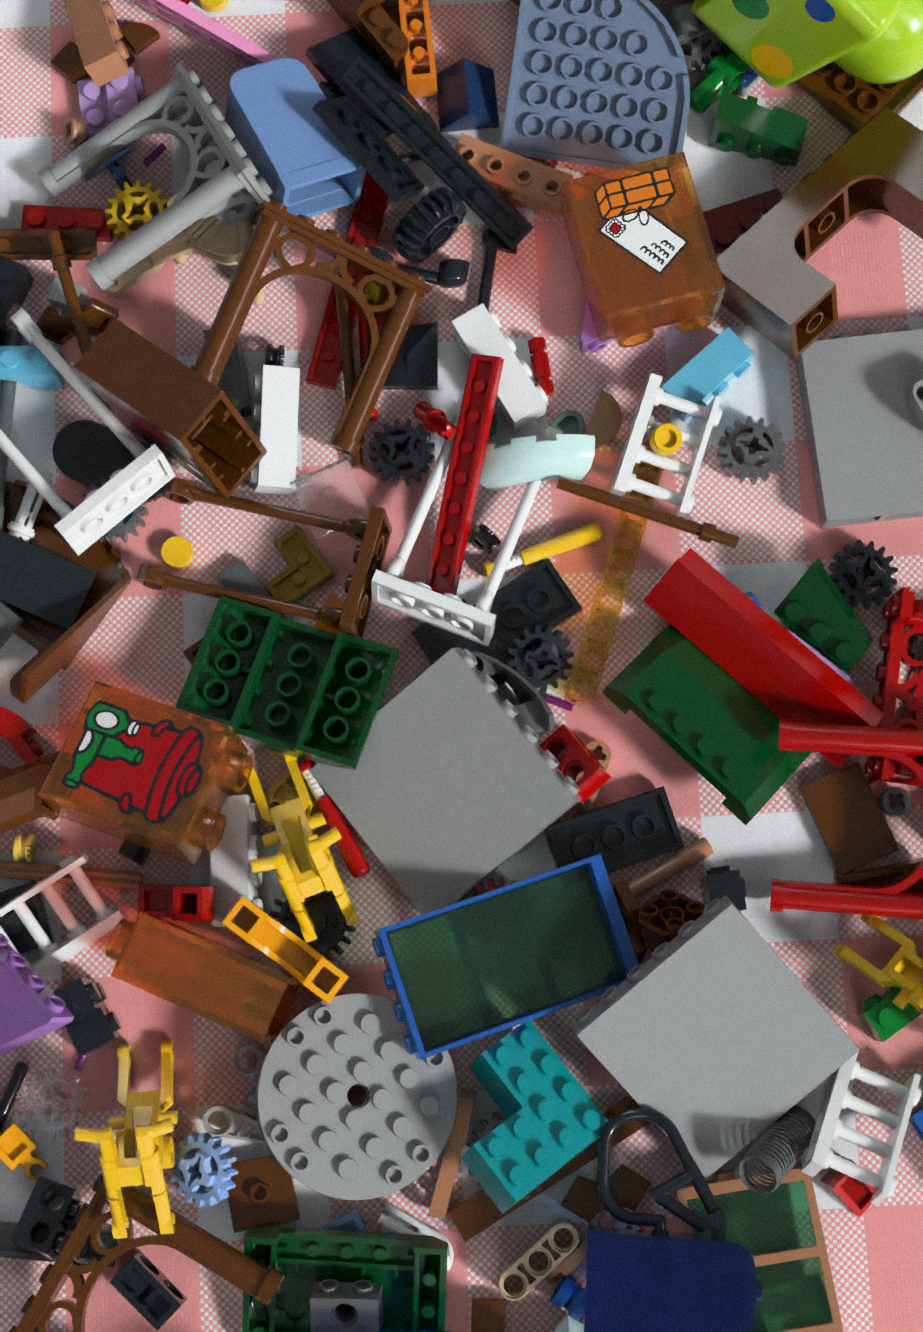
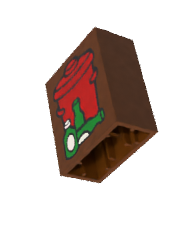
[73,318,267,499]

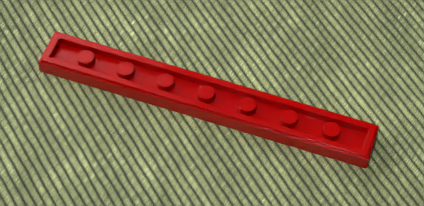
[306,171,390,390]
[425,353,504,595]

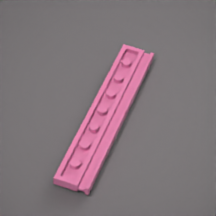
[133,0,280,67]

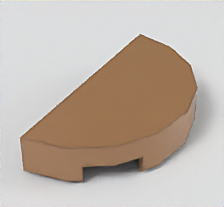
[585,390,622,449]
[546,1230,601,1284]

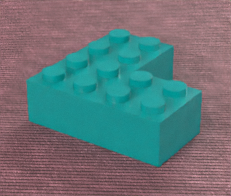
[461,1021,608,1214]

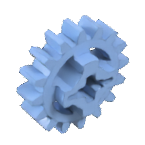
[170,1132,238,1208]

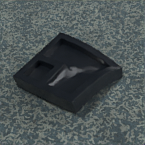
[378,322,438,390]

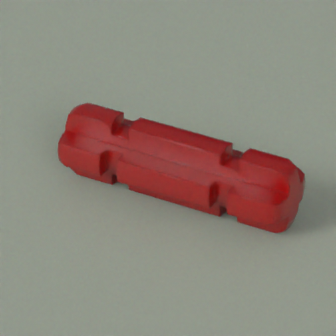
[528,337,555,396]

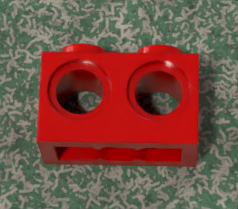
[539,724,611,802]

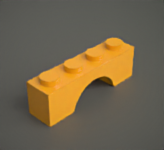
[222,894,349,1004]

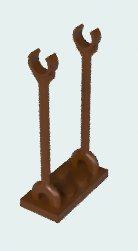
[136,478,392,638]

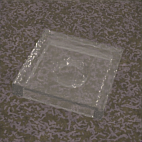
[290,457,370,540]

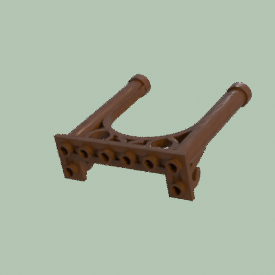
[190,200,433,457]
[9,1173,285,1332]

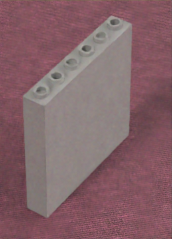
[796,327,923,528]
[310,647,582,923]
[573,895,860,1179]

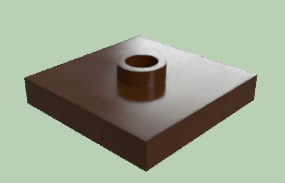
[227,1155,300,1233]

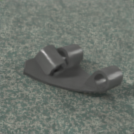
[471,651,554,734]

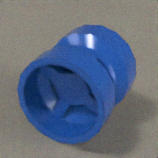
[550,1274,596,1321]

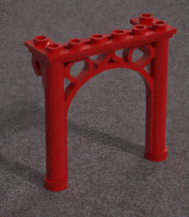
[864,587,923,787]
[770,718,923,919]

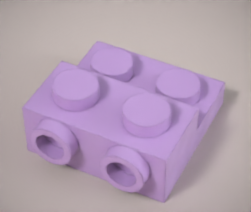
[77,67,145,141]

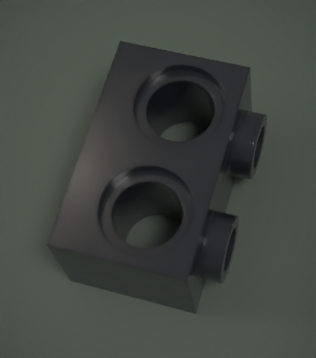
[10,1176,82,1261]
[110,1251,187,1331]

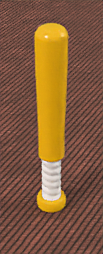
[483,522,603,578]

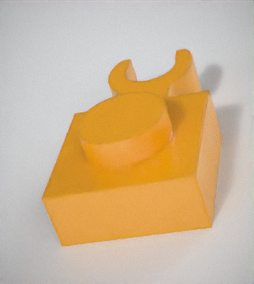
[0,1121,48,1181]

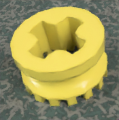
[13,833,37,863]

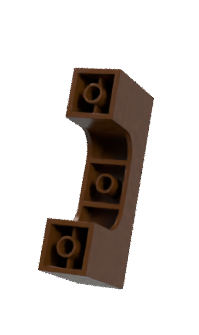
[710,107,923,360]

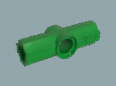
[689,49,750,114]

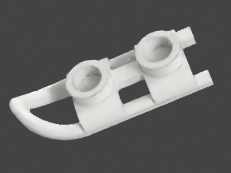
[378,1202,454,1271]

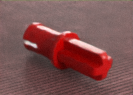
[413,401,456,440]

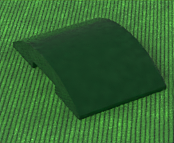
[174,595,400,770]

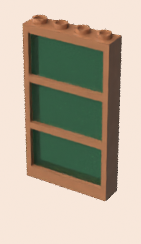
[677,1159,844,1332]

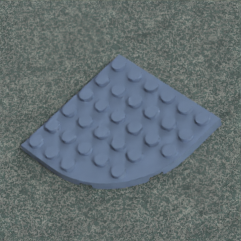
[501,0,690,178]

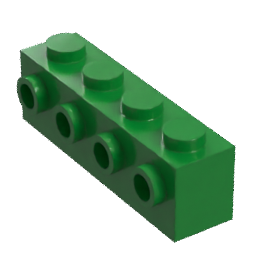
[856,986,922,1042]

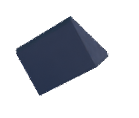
[437,58,499,133]

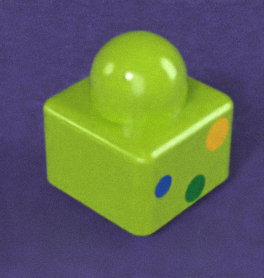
[691,0,923,88]

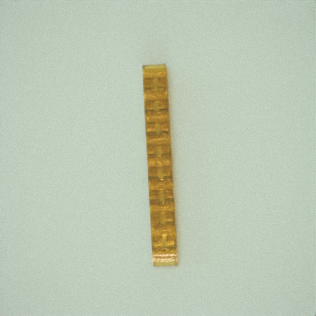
[567,440,663,707]

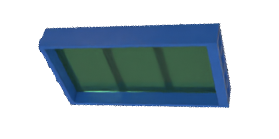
[372,854,639,1060]

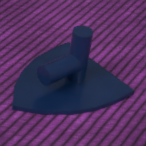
[84,145,136,191]

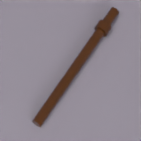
[46,230,110,410]
[335,287,364,468]
[556,476,739,549]

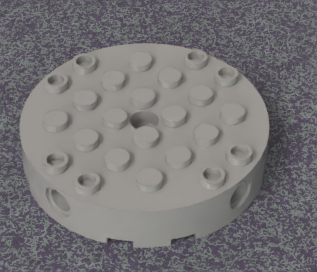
[254,993,458,1200]

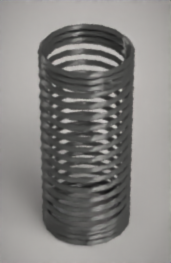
[738,1106,816,1194]

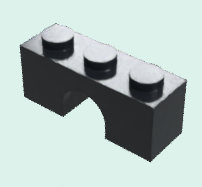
[0,256,34,346]

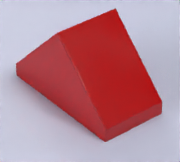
[820,1156,874,1217]

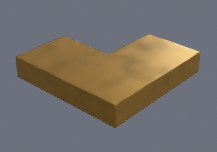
[265,525,334,603]

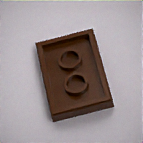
[799,762,900,875]

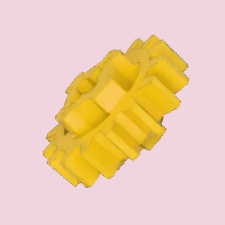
[105,180,169,239]

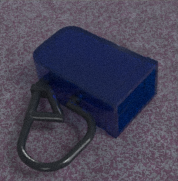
[584,1108,762,1332]

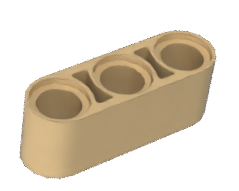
[498,1219,579,1301]

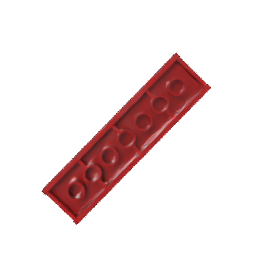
[643,548,884,768]

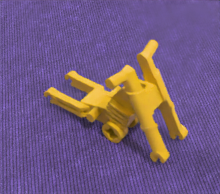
[242,754,360,943]
[832,915,923,1014]
[75,1039,178,1239]

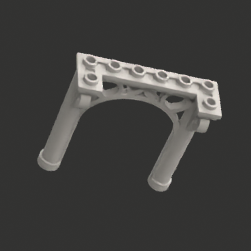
[38,62,273,290]

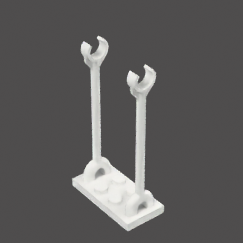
[0,308,176,556]
[371,394,563,647]

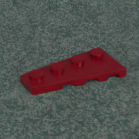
[666,188,783,278]

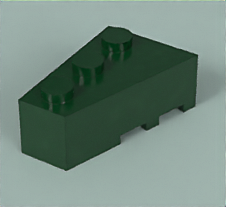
[709,85,809,166]
[773,557,874,672]

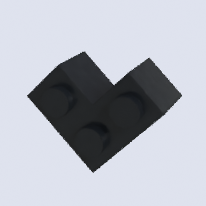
[53,978,121,1056]

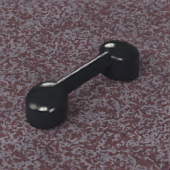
[365,245,470,289]

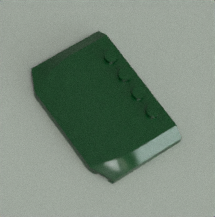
[602,624,812,825]
[242,1226,448,1332]

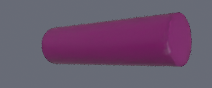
[143,143,167,167]
[545,694,574,711]
[74,1054,89,1072]

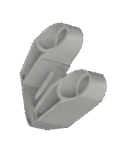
[203,1043,265,1143]

